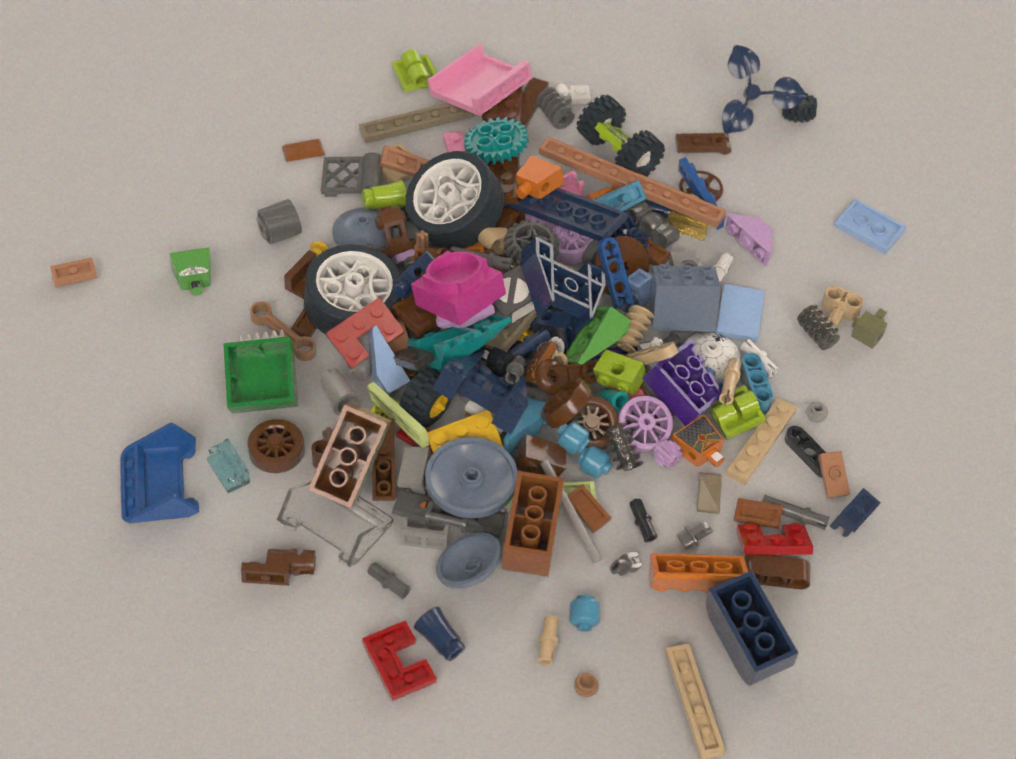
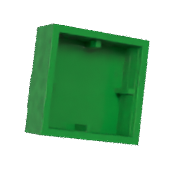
[223,336,298,414]

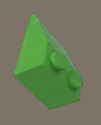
[565,306,631,365]

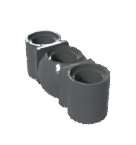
[624,201,680,248]

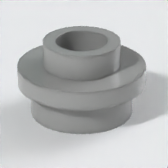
[806,402,828,423]

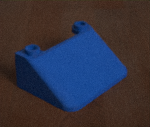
[120,422,199,523]

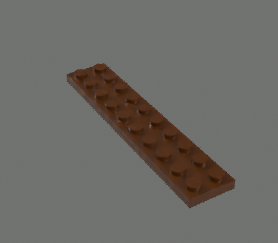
[482,85,523,205]

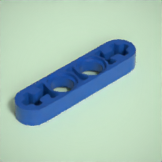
[597,237,635,314]

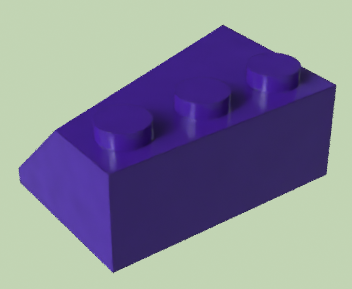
[642,338,721,426]

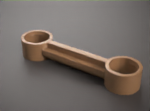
[250,301,316,361]

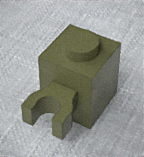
[851,308,888,349]

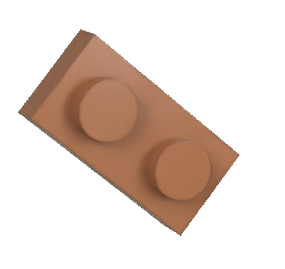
[50,258,97,287]

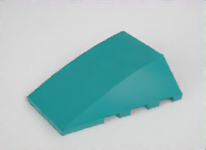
[407,314,511,370]

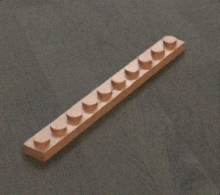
[539,137,726,228]

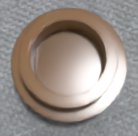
[574,673,599,697]

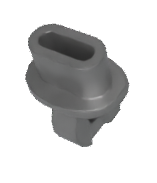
[677,522,713,549]
[610,552,642,576]

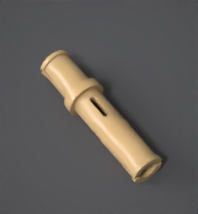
[719,358,742,405]

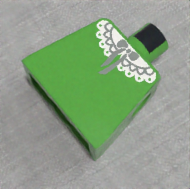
[169,247,211,295]

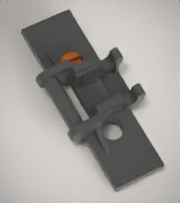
[392,490,506,538]

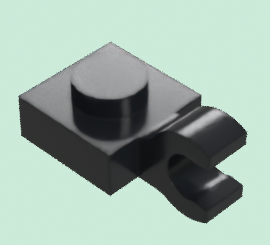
[477,346,513,375]

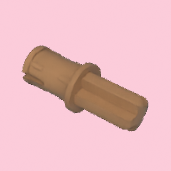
[414,230,430,251]

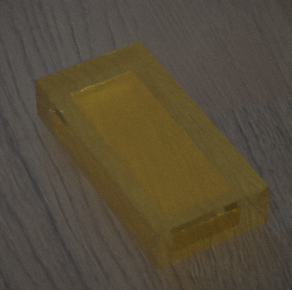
[667,211,709,241]

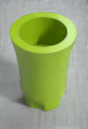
[361,180,406,209]

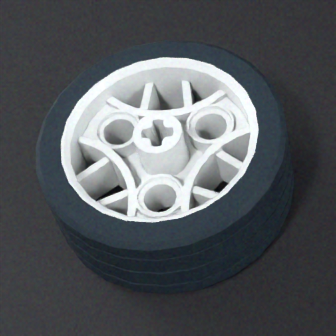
[405,151,504,249]
[304,244,402,334]

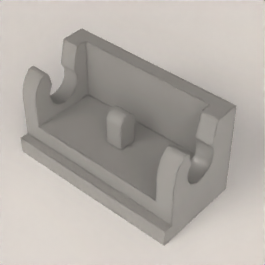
[397,447,432,496]
[401,516,450,550]

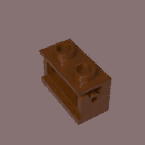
[516,434,566,477]

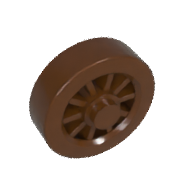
[541,378,592,428]
[566,396,619,450]
[247,419,304,473]

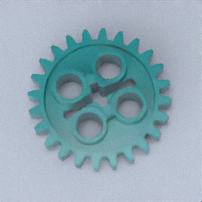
[464,117,529,165]

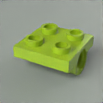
[392,49,436,93]
[708,385,766,440]

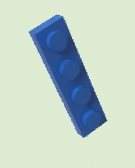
[678,157,726,230]

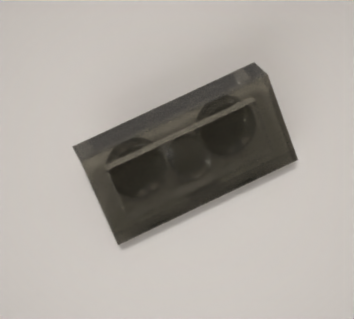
[393,346,435,371]

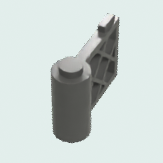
[321,152,382,197]

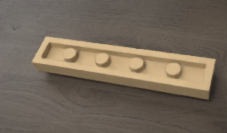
[726,397,797,485]
[665,643,725,759]

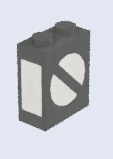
[492,265,535,329]

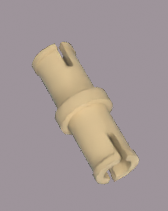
[538,616,559,666]

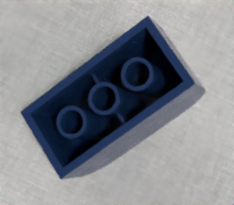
[706,570,798,686]

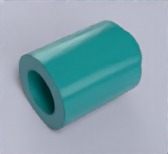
[597,388,630,413]

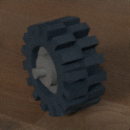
[782,93,817,123]

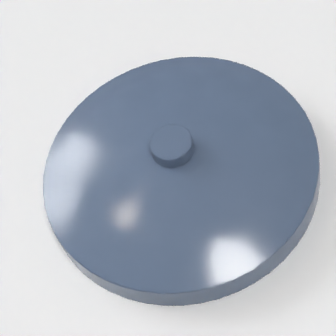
[426,437,518,518]

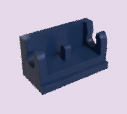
[830,488,881,537]

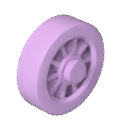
[552,225,593,264]
[618,395,673,452]

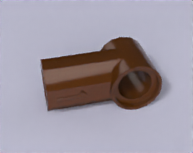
[494,206,525,229]

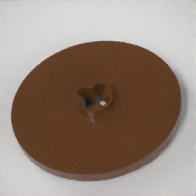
[594,236,649,298]

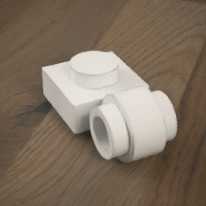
[555,84,591,104]

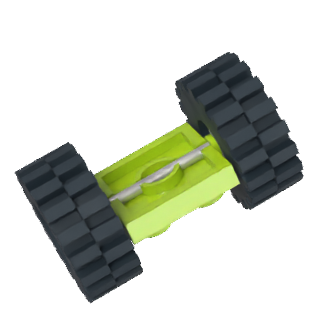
[576,94,665,177]

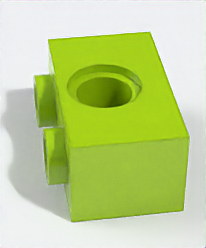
[593,349,647,395]

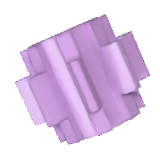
[653,439,683,469]

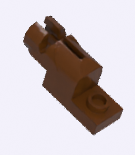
[241,549,316,586]

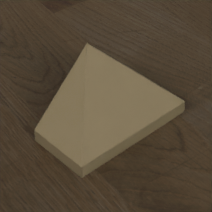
[697,472,721,514]

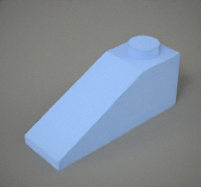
[369,326,410,396]

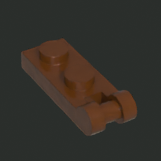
[675,133,731,155]

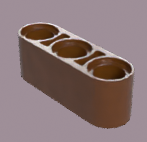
[744,555,810,590]

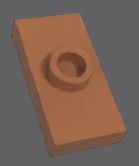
[818,451,850,499]

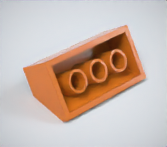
[649,553,748,593]

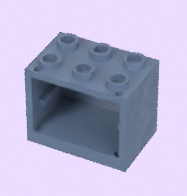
[649,264,721,332]

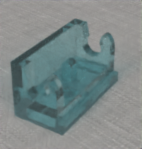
[207,438,250,493]

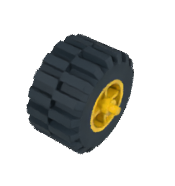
[399,367,452,428]

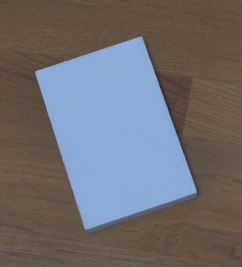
[834,199,907,254]
[716,284,765,342]

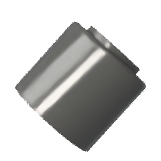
[256,199,302,244]

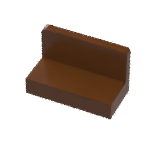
[284,250,316,299]

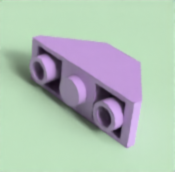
[725,214,773,266]

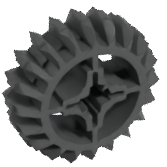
[503,219,560,266]

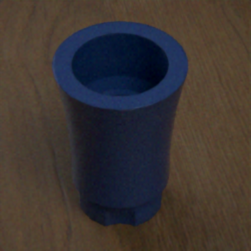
[414,606,465,661]

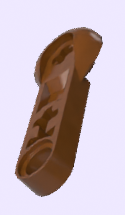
[535,359,598,395]

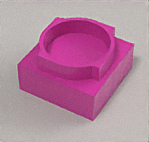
[411,251,506,326]

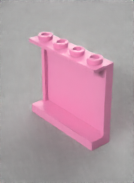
[428,44,532,116]

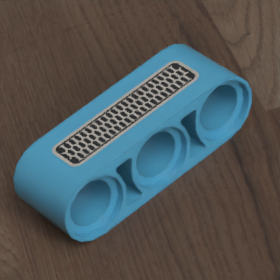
[740,353,773,414]

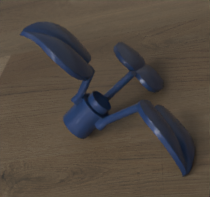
[722,45,806,134]

